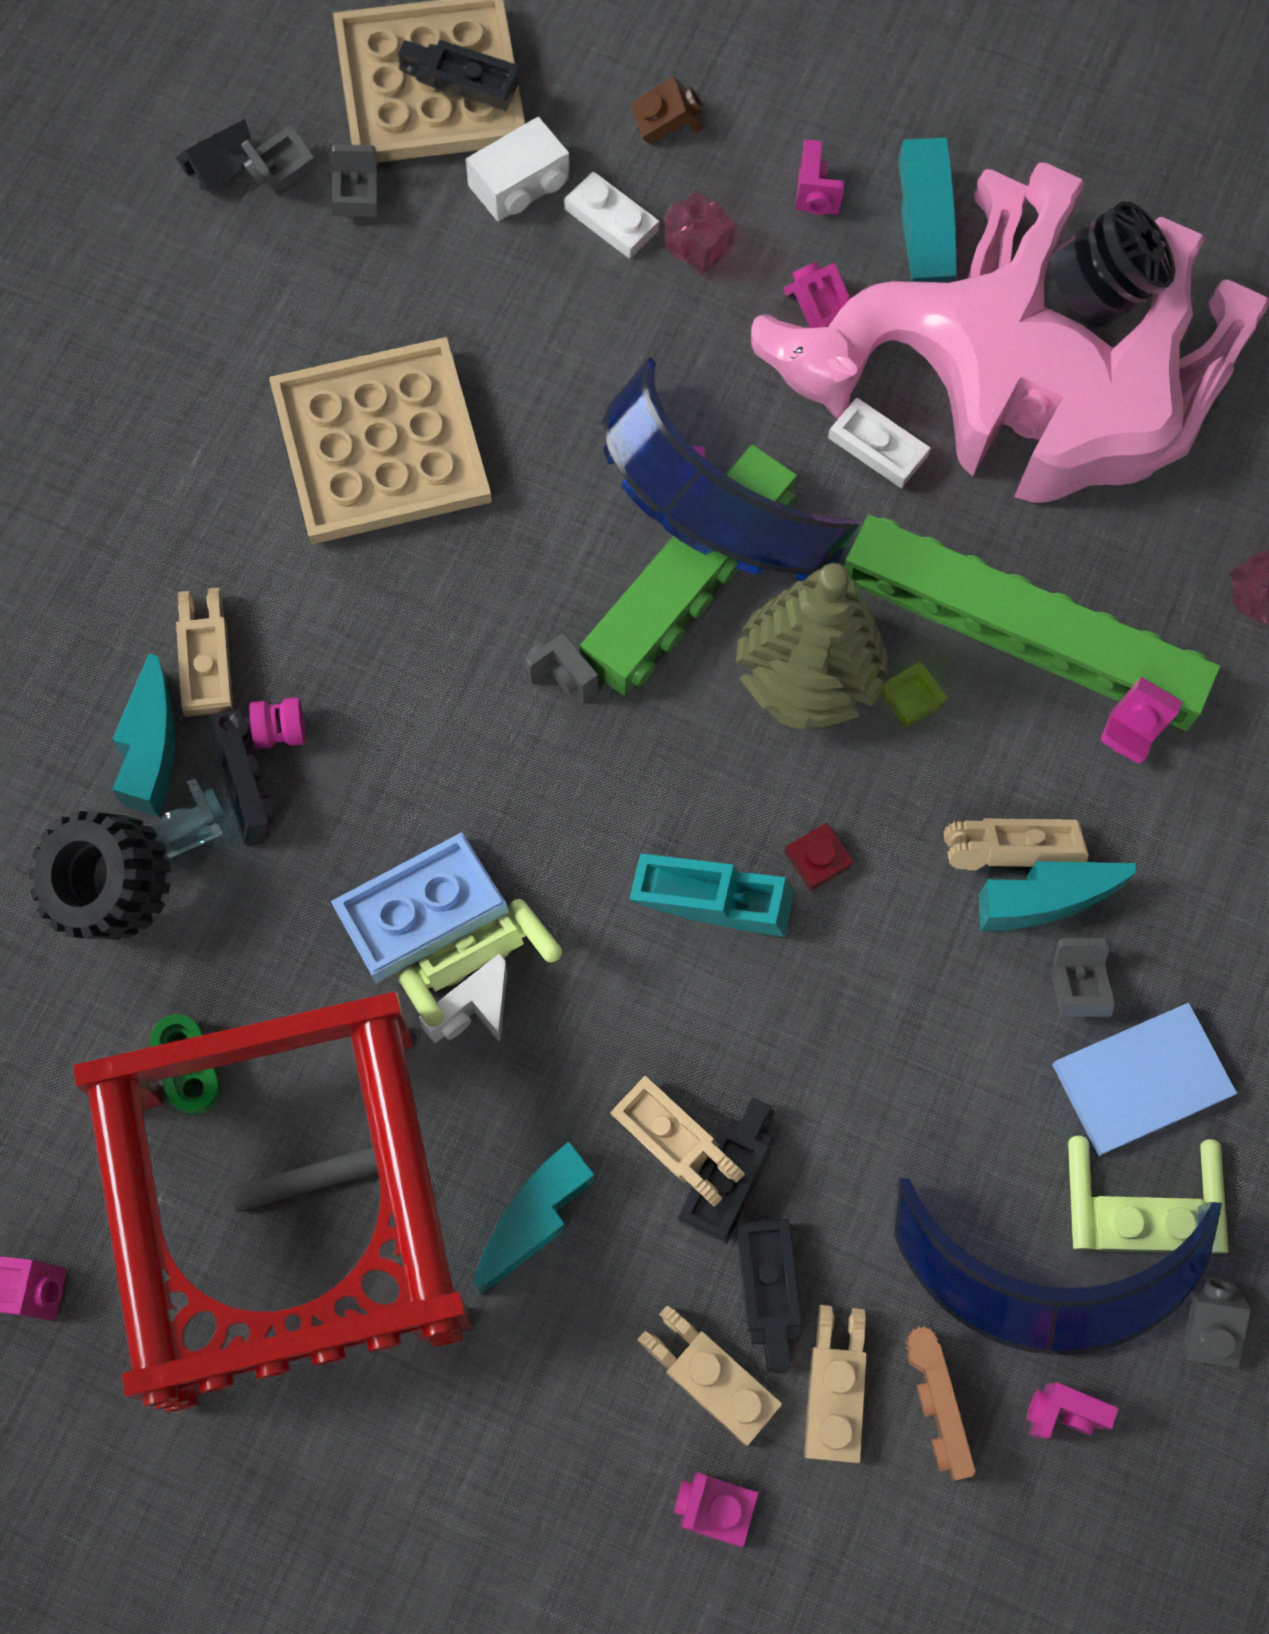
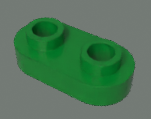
[150,1014,221,1116]

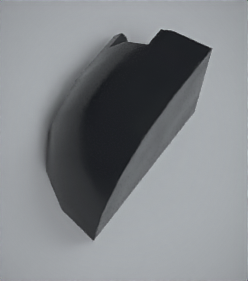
[176,119,251,191]

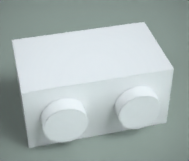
[466,116,569,222]

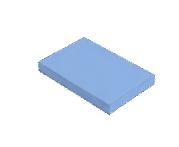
[331,832,509,984]
[1052,1003,1237,1157]

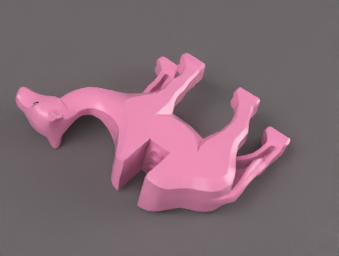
[751,163,1269,503]

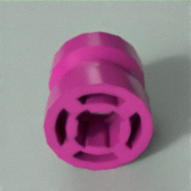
[249,697,306,750]

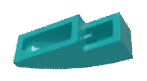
[898,137,956,282]
[112,654,176,817]
[629,853,795,937]
[979,861,1136,931]
[473,1142,594,1295]

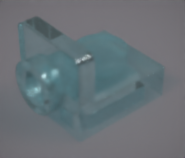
[152,778,225,859]

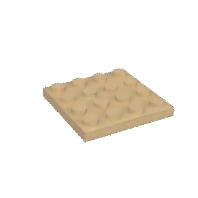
[333,0,525,163]
[269,337,492,545]

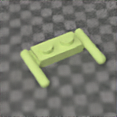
[395,899,562,1027]
[1068,1136,1229,1254]

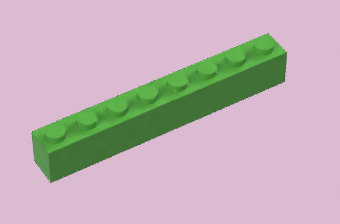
[844,514,1220,731]

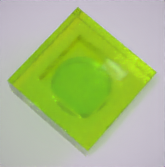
[880,661,948,729]

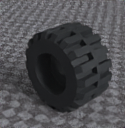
[29,810,171,939]

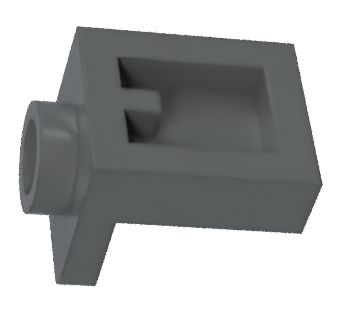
[524,633,598,703]

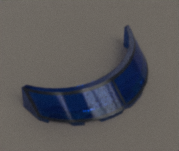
[602,357,860,580]
[893,1178,1222,1355]

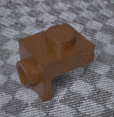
[630,76,704,145]

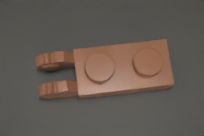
[905,1326,976,1481]

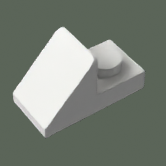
[419,954,507,1043]

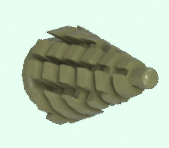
[736,563,889,730]

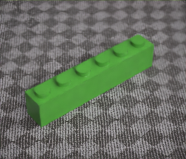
[580,444,797,697]

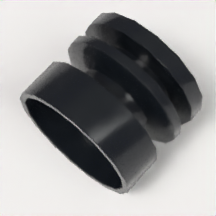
[1051,201,1176,327]

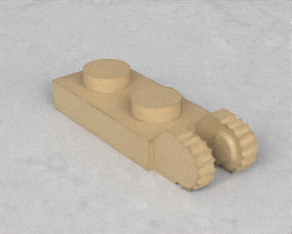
[176,587,233,717]
[943,818,1089,870]
[610,1076,745,1207]
[804,1305,866,1464]
[637,1306,782,1446]

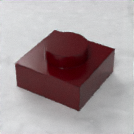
[784,822,854,892]

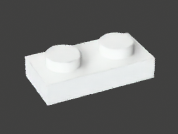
[564,171,659,259]
[828,398,931,489]

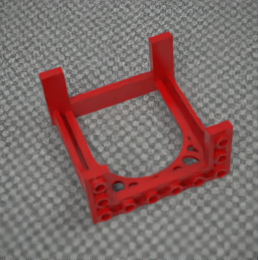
[73,991,473,1413]

